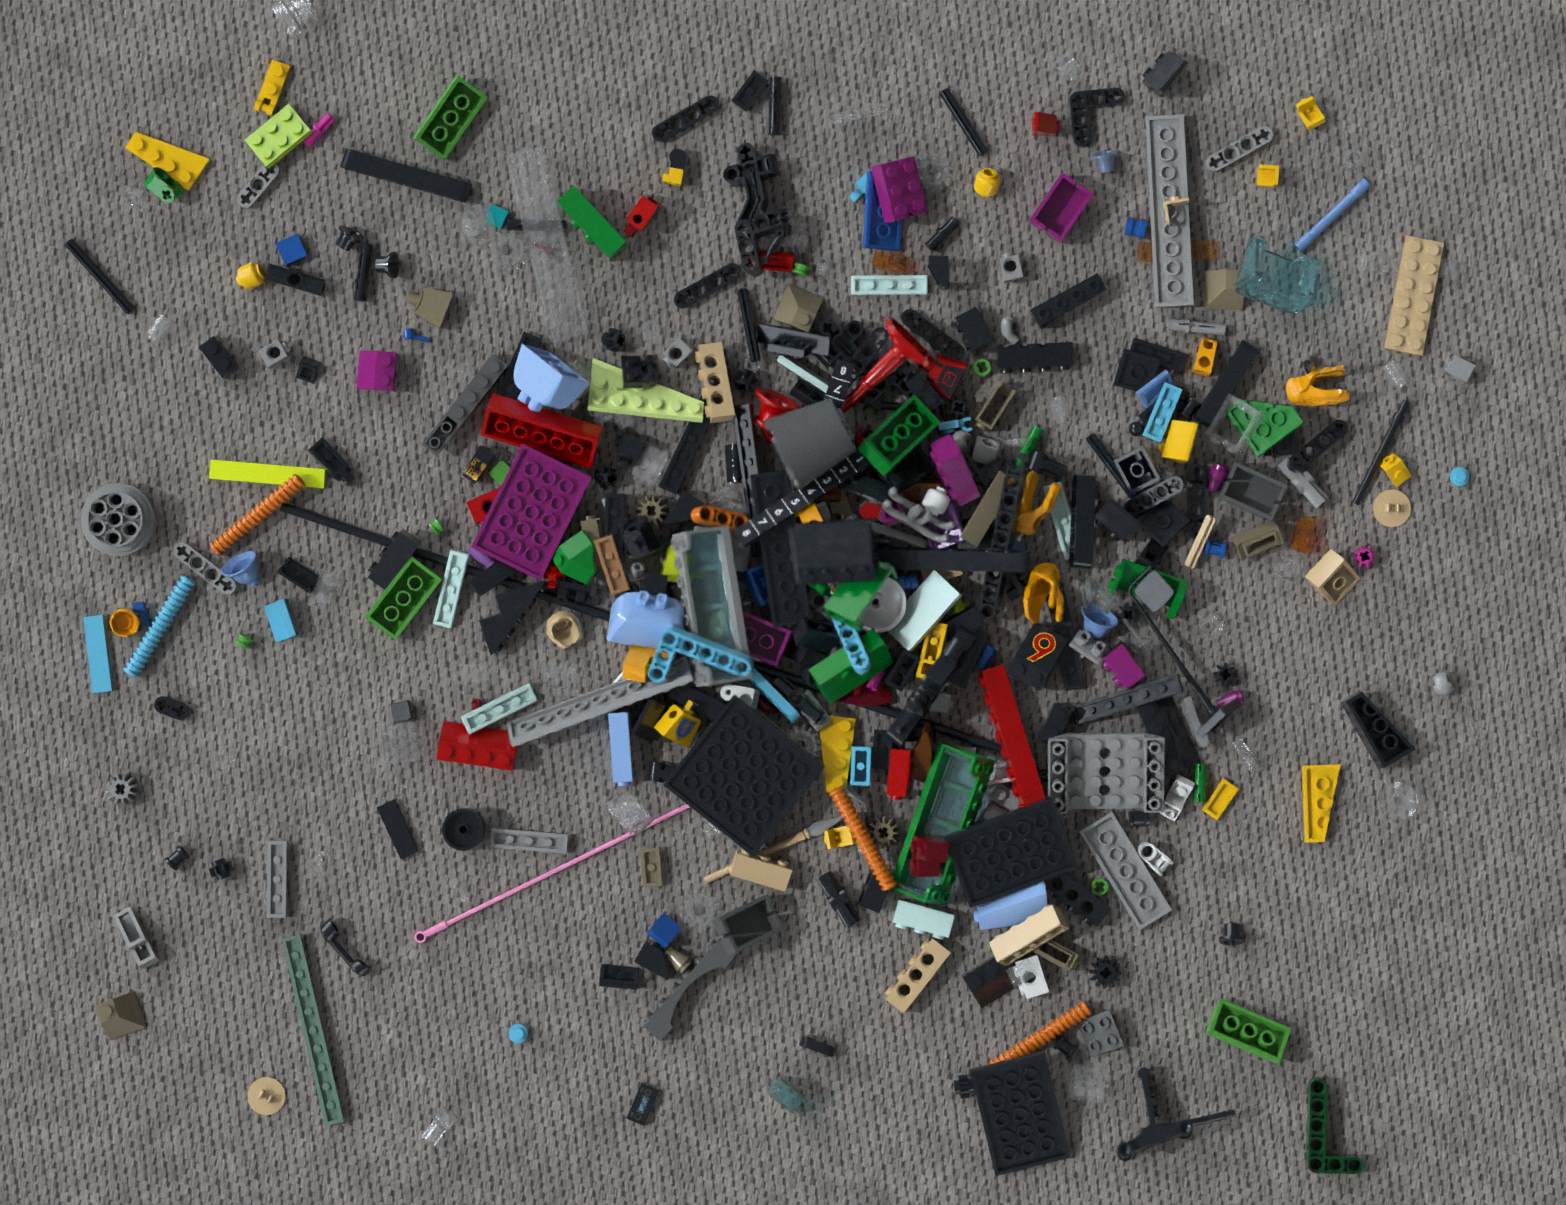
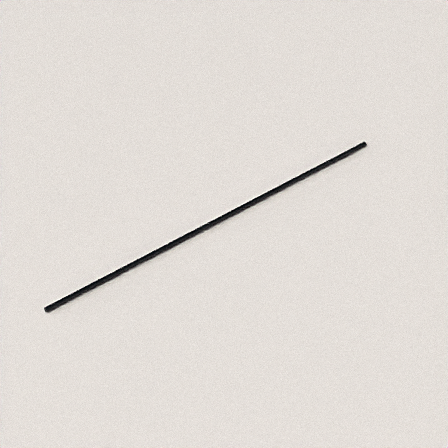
[280,503,1002,754]

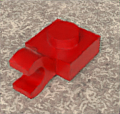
[543,561,563,588]

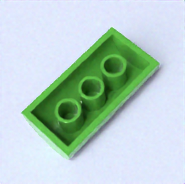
[413,75,488,160]
[365,556,442,640]
[1206,998,1291,1064]

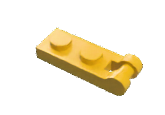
[254,60,291,116]

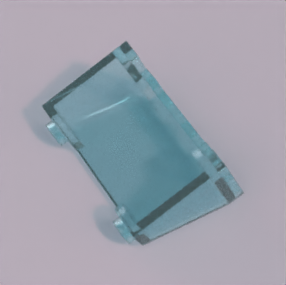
[1235,236,1318,313]

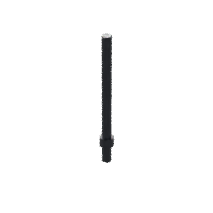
[1352,399,1410,506]

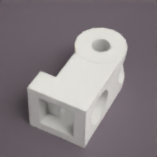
[720,684,760,710]

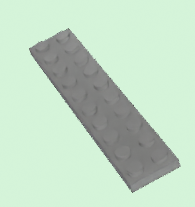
[1145,114,1194,308]
[507,656,693,747]

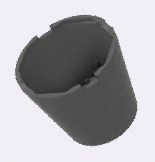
[764,399,856,490]

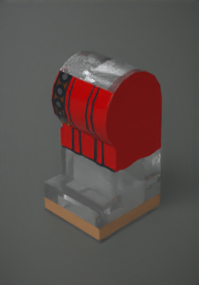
[860,502,892,528]

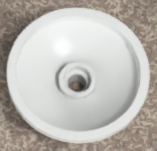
[860,577,906,633]

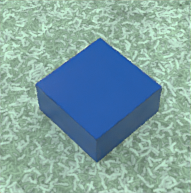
[276,234,308,266]
[647,913,682,949]

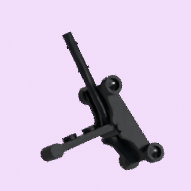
[1117,1067,1236,1162]

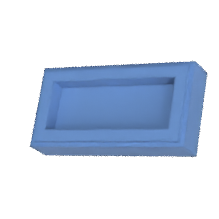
[1136,370,1176,409]

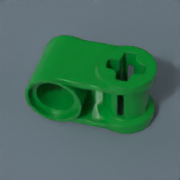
[144,167,183,203]

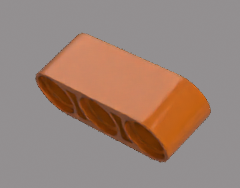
[691,505,748,532]

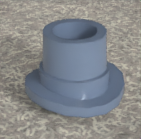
[1092,149,1118,172]

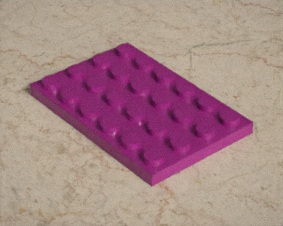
[471,443,591,580]

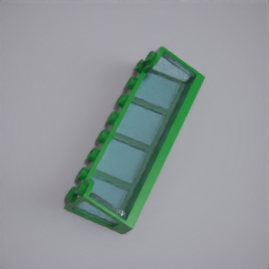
[892,742,995,906]

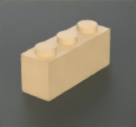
[729,848,792,892]

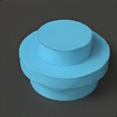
[1450,467,1469,486]
[508,1024,528,1043]

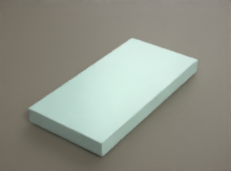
[888,570,962,652]

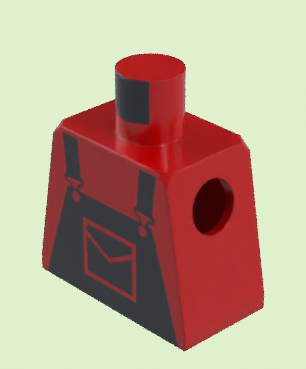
[623,195,662,238]
[919,355,968,399]

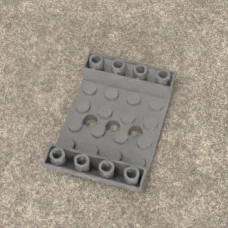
[1048,732,1164,814]

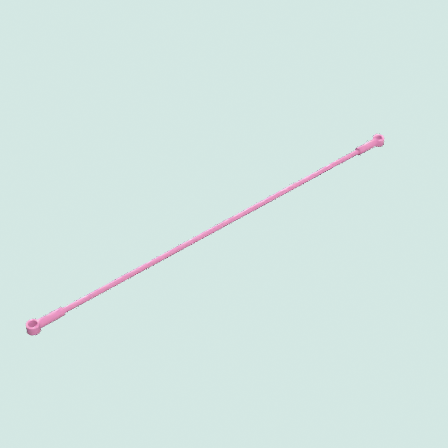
[415,804,690,943]

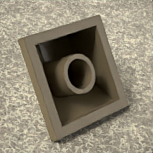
[1204,269,1245,310]
[773,284,823,332]
[94,991,147,1040]

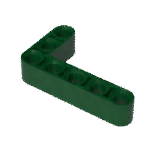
[1306,1077,1364,1174]

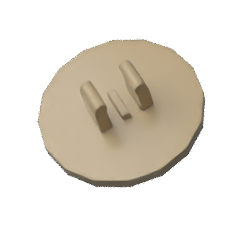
[1373,489,1411,527]
[247,1077,286,1115]

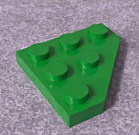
[1225,399,1305,457]

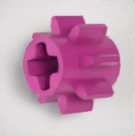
[1352,545,1376,568]

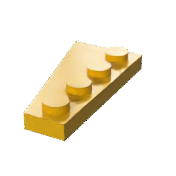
[125,132,210,191]
[819,715,856,793]
[1302,764,1341,843]

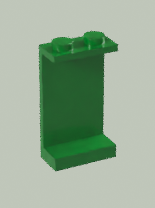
[1107,559,1188,620]
[824,561,898,631]

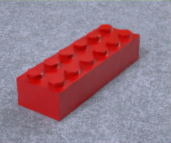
[481,393,603,469]

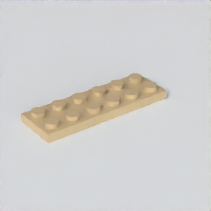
[1384,236,1444,356]

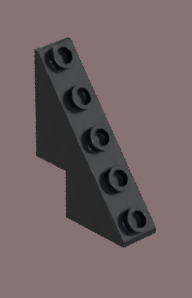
[479,579,548,655]

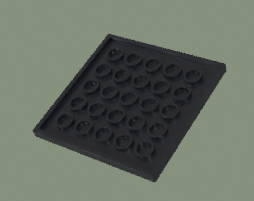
[663,694,825,856]

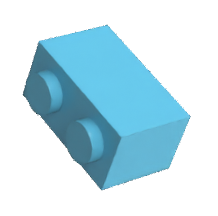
[850,746,872,786]

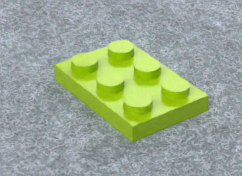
[245,104,313,169]

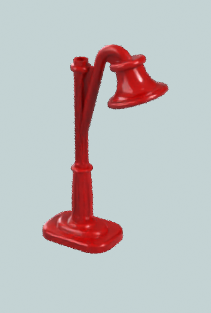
[754,316,936,444]

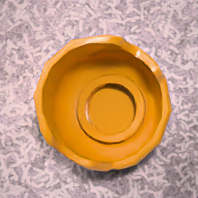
[110,608,140,637]

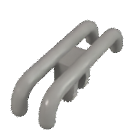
[882,487,955,543]

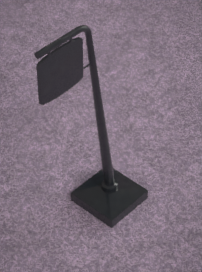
[1128,564,1242,738]

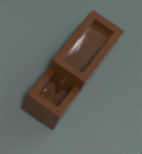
[910,721,933,783]

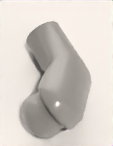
[1000,316,1020,344]

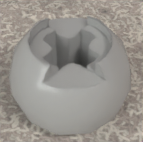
[952,430,973,454]
[1432,672,1454,696]

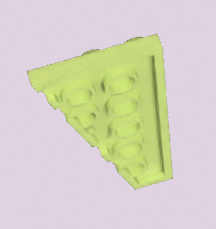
[587,358,704,423]

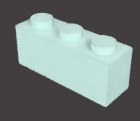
[892,899,955,940]

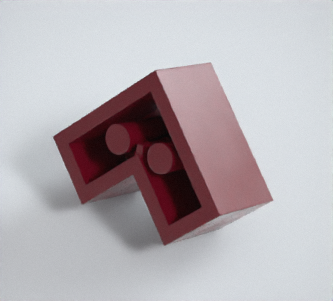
[909,835,948,877]

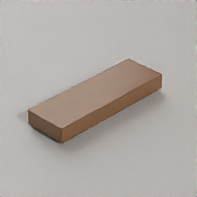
[594,535,630,595]

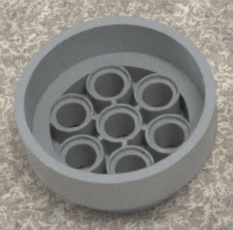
[81,483,157,556]

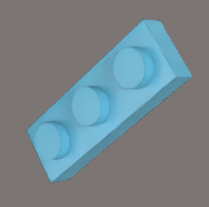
[1142,382,1183,443]

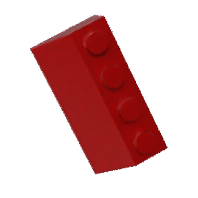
[436,721,518,771]

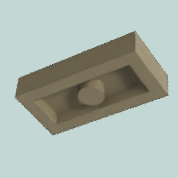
[640,847,662,887]

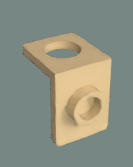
[1163,196,1190,226]

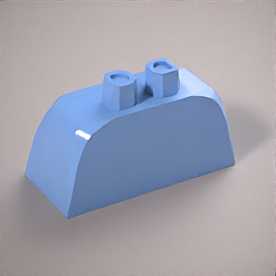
[514,344,590,412]
[607,591,686,648]

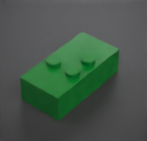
[557,185,627,261]
[857,395,940,476]
[809,628,894,705]

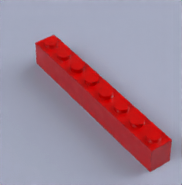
[977,664,1045,808]

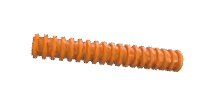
[210,474,305,556]
[829,785,897,891]
[990,1001,1091,1064]

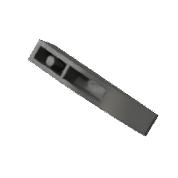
[422,354,509,456]

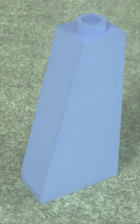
[608,712,633,786]
[973,881,1047,930]

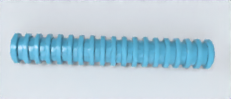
[123,575,196,678]

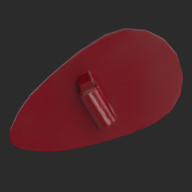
[837,680,892,706]

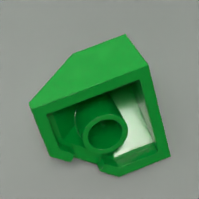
[552,530,597,584]

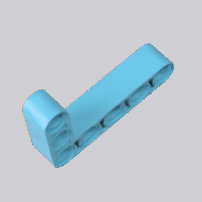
[648,626,754,683]

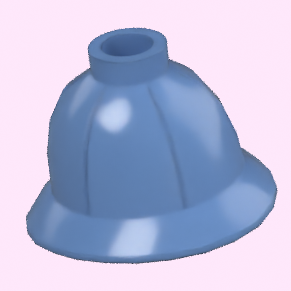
[221,551,260,586]
[1081,604,1119,641]

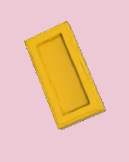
[1201,778,1239,821]

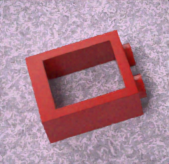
[886,748,912,800]

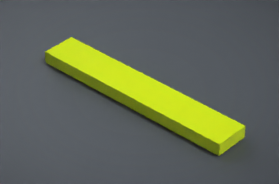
[209,460,326,488]

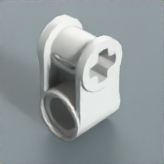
[1137,842,1174,877]

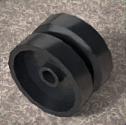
[442,808,486,851]

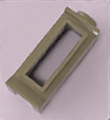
[974,381,1016,431]
[580,515,603,566]
[1231,520,1285,561]
[1032,939,1080,972]

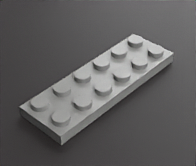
[1079,811,1172,930]

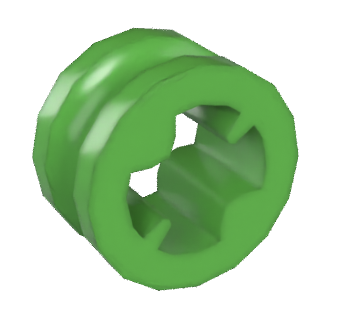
[792,263,811,277]
[973,359,991,376]
[428,518,446,537]
[235,633,254,649]
[1091,878,1108,896]

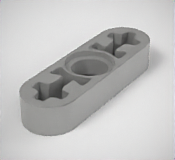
[237,163,280,209]

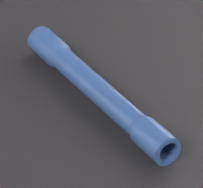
[1294,178,1371,253]

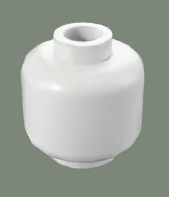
[922,486,950,516]

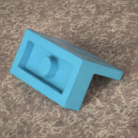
[264,599,298,642]

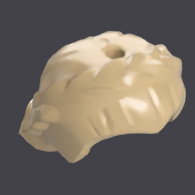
[546,611,583,650]

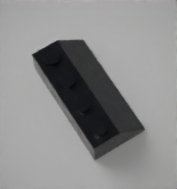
[1135,696,1200,776]

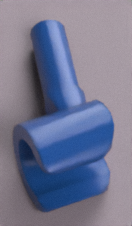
[404,329,430,343]
[133,602,152,627]

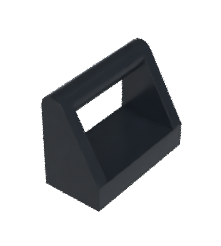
[928,255,948,290]

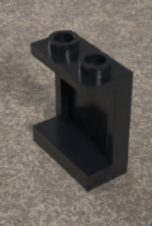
[872,444,934,494]

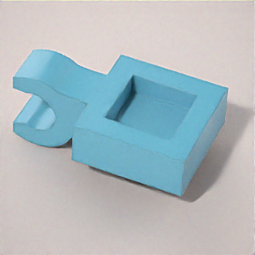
[849,170,870,203]
[938,417,973,434]

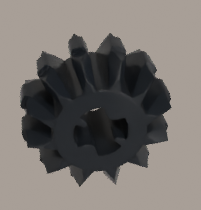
[1089,956,1122,989]

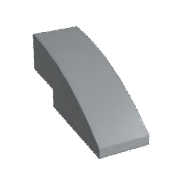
[113,907,160,970]

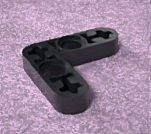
[1069,88,1125,148]

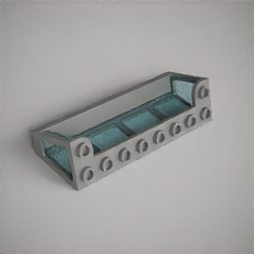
[671,525,753,687]

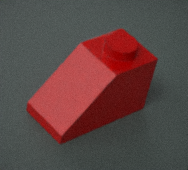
[1032,112,1060,137]

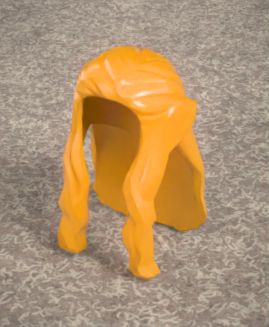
[1286,365,1350,406]
[1016,471,1062,535]
[1024,563,1064,623]

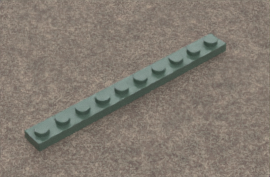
[282,934,345,1126]

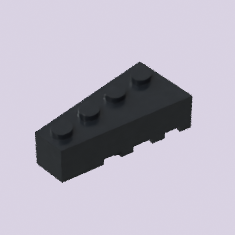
[995,342,1074,374]
[1340,692,1416,769]

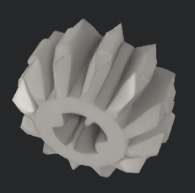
[105,773,138,805]

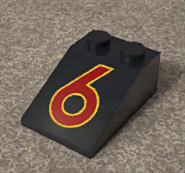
[1006,622,1069,691]

